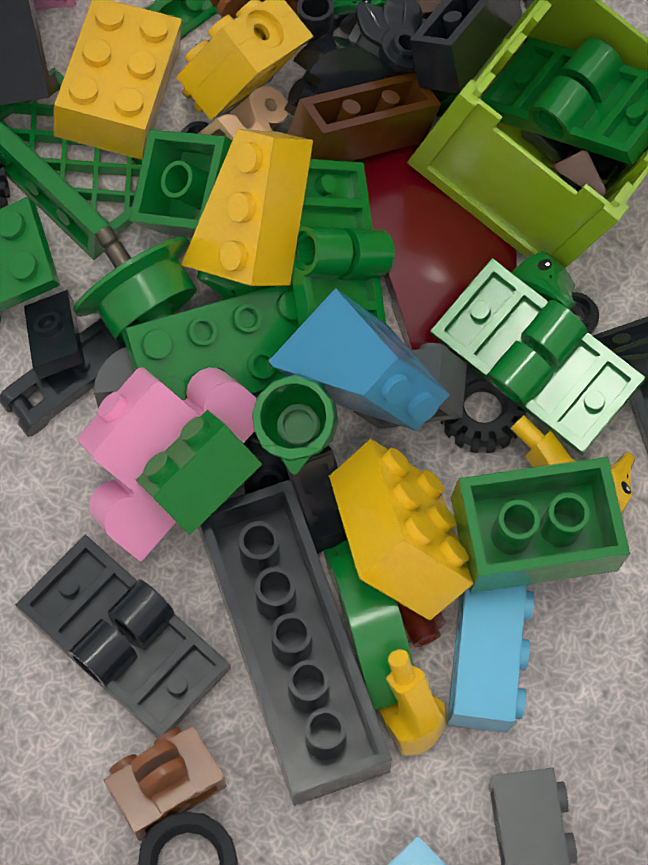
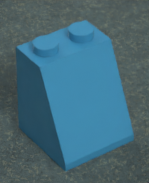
[269,288,450,431]

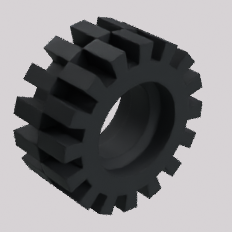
[440,365,526,453]

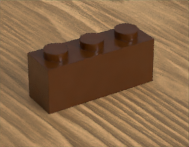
[287,71,441,162]

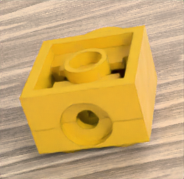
[176,0,314,120]

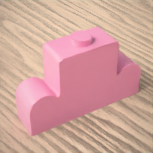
[78,368,257,562]

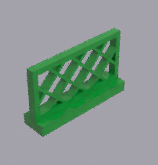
[0,67,143,260]

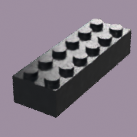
[198,480,392,806]

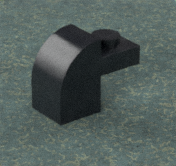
[284,36,388,116]

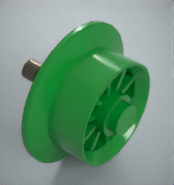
[73,226,197,342]

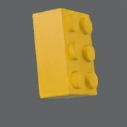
[54,0,182,160]
[329,438,474,620]

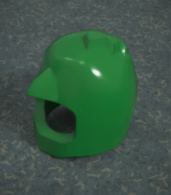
[252,373,339,475]

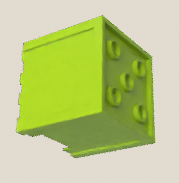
[407,0,648,268]

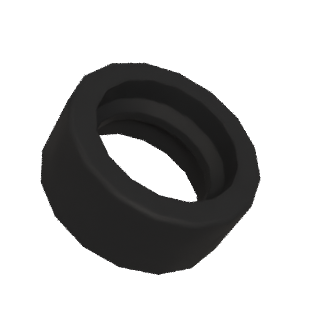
[138,811,238,865]

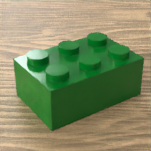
[450,457,630,593]

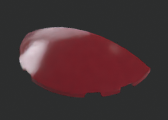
[350,145,517,350]

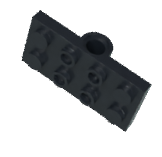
[15,534,231,738]

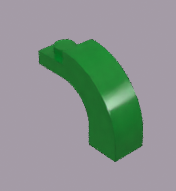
[323,540,414,710]

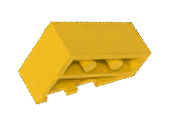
[181,129,313,286]

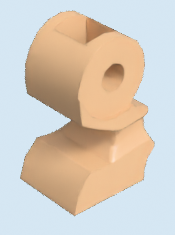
[198,86,288,140]

